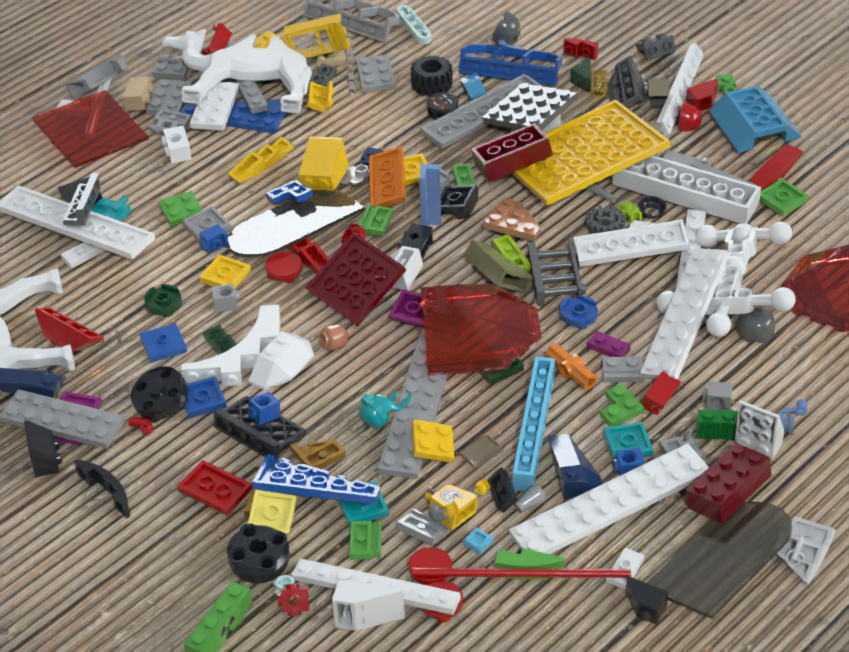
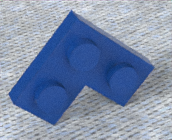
[266,180,313,204]

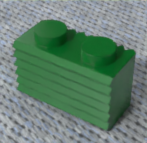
[696,409,738,441]

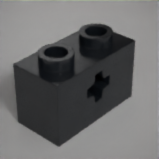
[398,223,433,261]

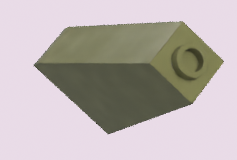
[464,240,533,293]

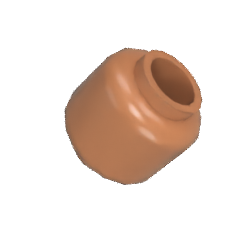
[319,324,348,351]

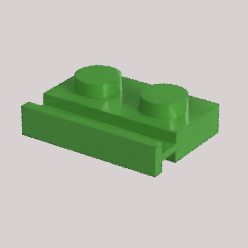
[359,204,394,237]
[350,521,382,560]

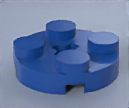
[560,295,598,329]

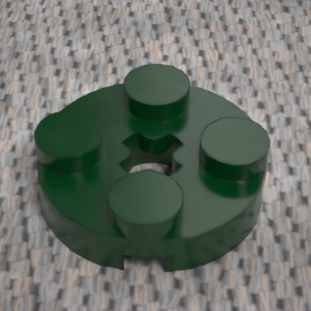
[144,284,182,317]

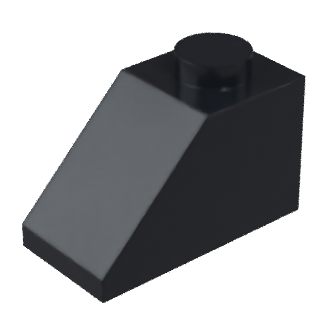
[626,576,668,624]

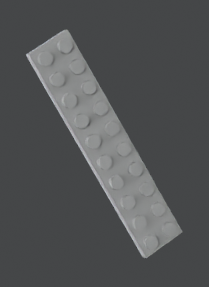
[377,328,459,479]

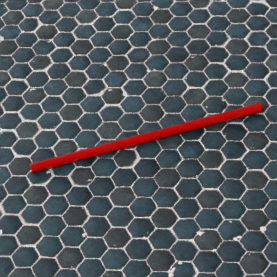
[413,568,631,578]

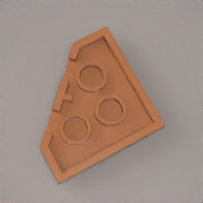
[483,198,541,241]

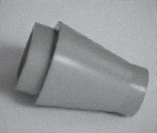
[514,485,546,513]

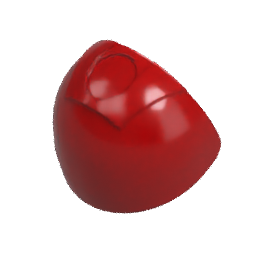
[679,102,702,132]

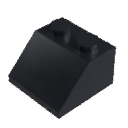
[24,420,62,478]

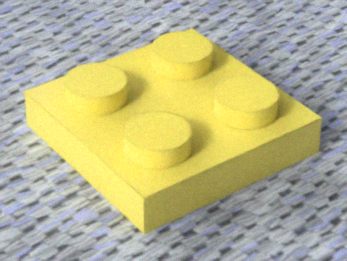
[248,490,297,537]

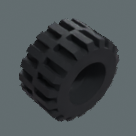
[411,55,453,96]

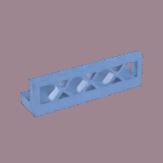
[419,164,442,226]

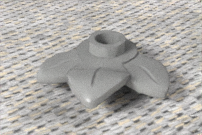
[340,165,369,185]

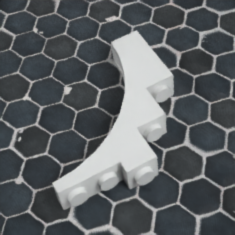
[181,305,281,386]

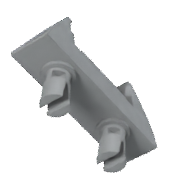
[65,54,129,99]

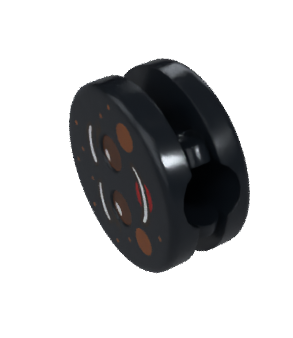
[427,92,458,120]

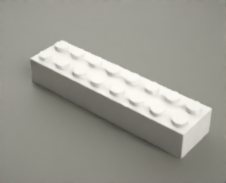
[612,155,761,224]

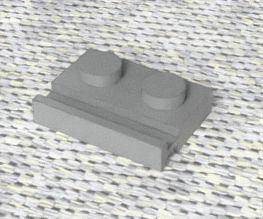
[602,357,643,383]
[397,509,449,546]

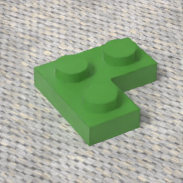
[600,383,645,427]

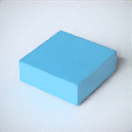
[463,527,493,555]

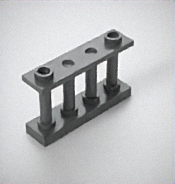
[528,239,586,306]

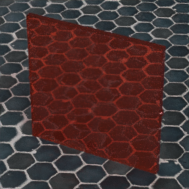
[32,90,149,168]

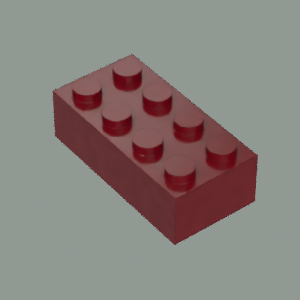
[471,123,553,182]
[686,443,772,524]

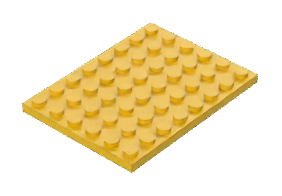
[512,100,671,206]

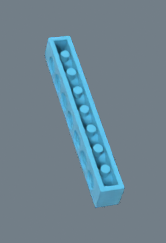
[513,357,555,491]

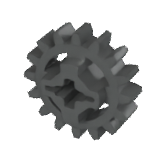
[586,205,626,233]

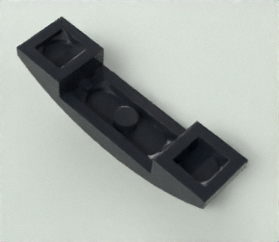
[75,460,131,519]

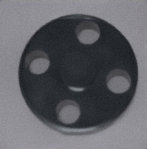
[131,366,189,423]
[227,523,290,584]

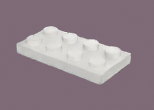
[190,82,239,131]

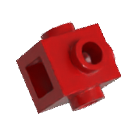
[278,583,310,616]

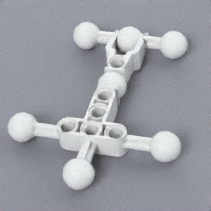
[657,222,796,337]

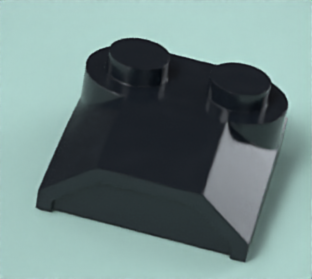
[441,185,479,219]

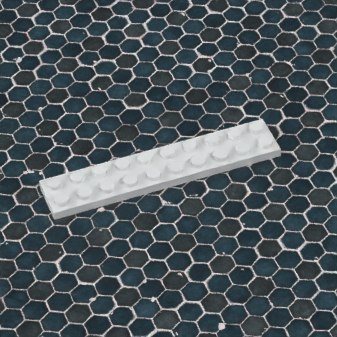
[0,186,155,259]
[509,443,709,554]

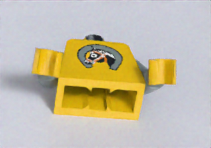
[425,479,490,530]

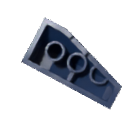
[0,368,66,399]
[548,434,602,499]

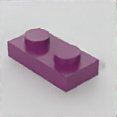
[587,331,631,357]

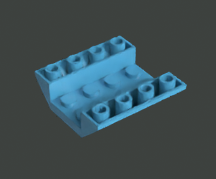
[709,86,802,153]

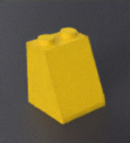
[298,136,349,191]

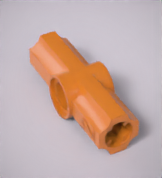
[545,343,597,390]

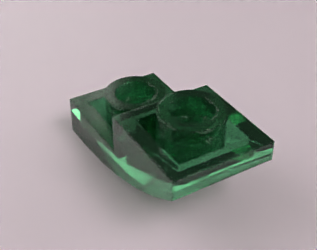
[203,324,237,355]

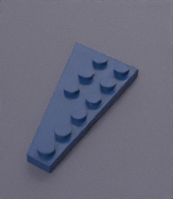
[180,99,287,134]
[253,454,380,505]

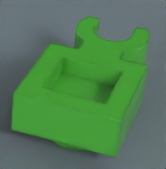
[716,74,736,95]

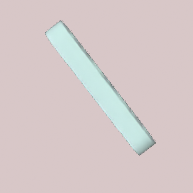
[397,5,432,45]

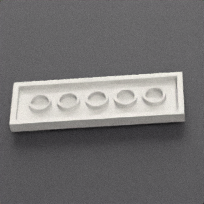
[574,219,690,267]

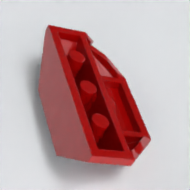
[35,307,103,353]

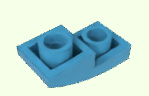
[461,73,486,100]

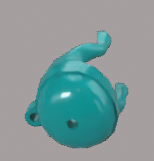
[359,391,412,429]

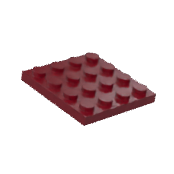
[305,232,406,327]

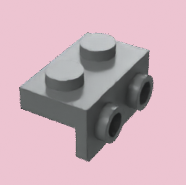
[636,33,676,60]

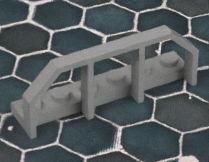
[304,0,400,42]

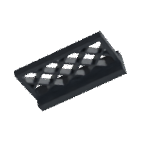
[214,396,306,460]

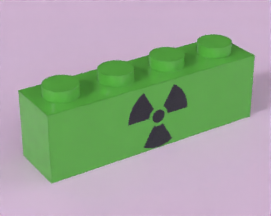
[184,581,253,652]

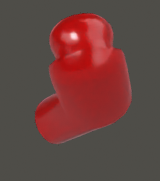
[128,417,154,435]

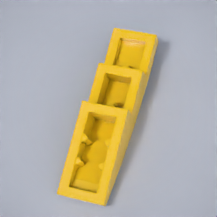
[228,137,294,184]

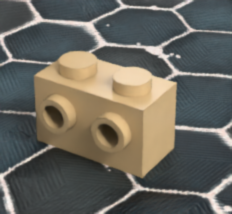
[122,77,154,111]

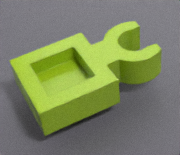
[615,201,642,223]

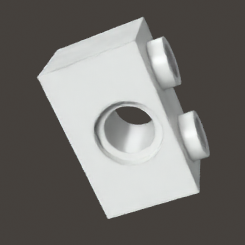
[161,125,192,163]

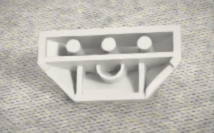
[249,332,314,390]

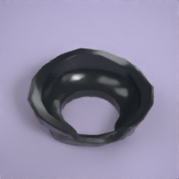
[637,196,667,219]

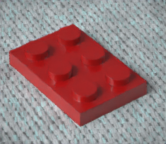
[177,460,252,516]

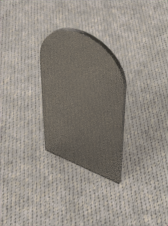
[226,189,365,257]
[647,502,792,619]

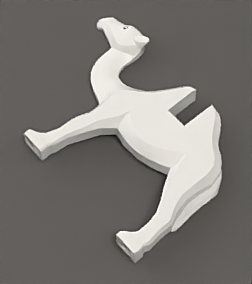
[162,29,312,113]
[0,269,76,395]

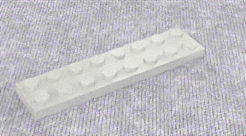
[640,248,730,379]

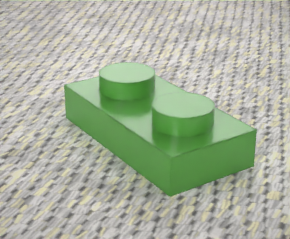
[452,163,476,186]

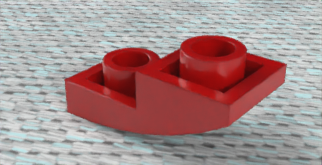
[563,38,598,60]

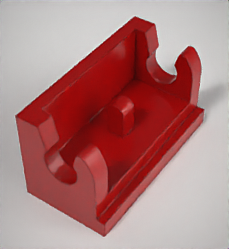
[201,23,232,55]
[642,371,681,415]

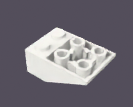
[735,400,784,459]
[332,579,405,631]

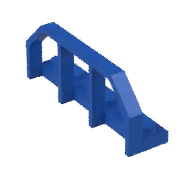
[459,44,563,85]

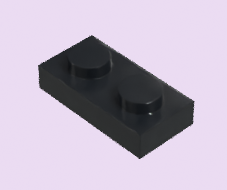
[487,468,518,513]

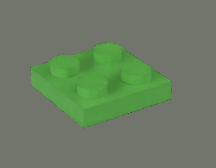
[760,178,809,216]
[158,191,203,227]

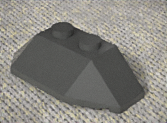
[607,56,647,108]

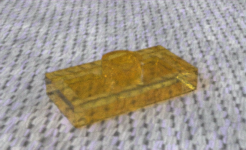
[590,70,608,95]

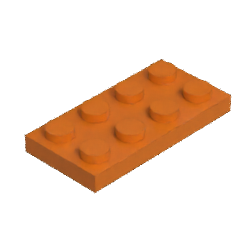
[369,146,406,207]

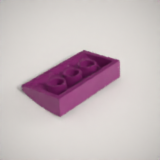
[388,289,474,336]

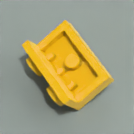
[306,81,334,113]

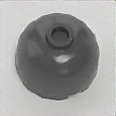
[491,11,521,44]
[736,306,775,343]

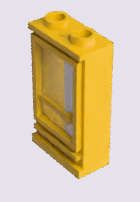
[282,14,351,58]

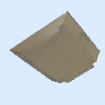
[457,435,503,469]

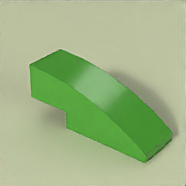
[495,548,565,580]

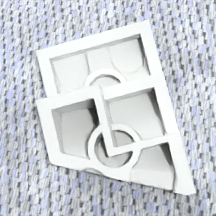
[775,516,836,584]

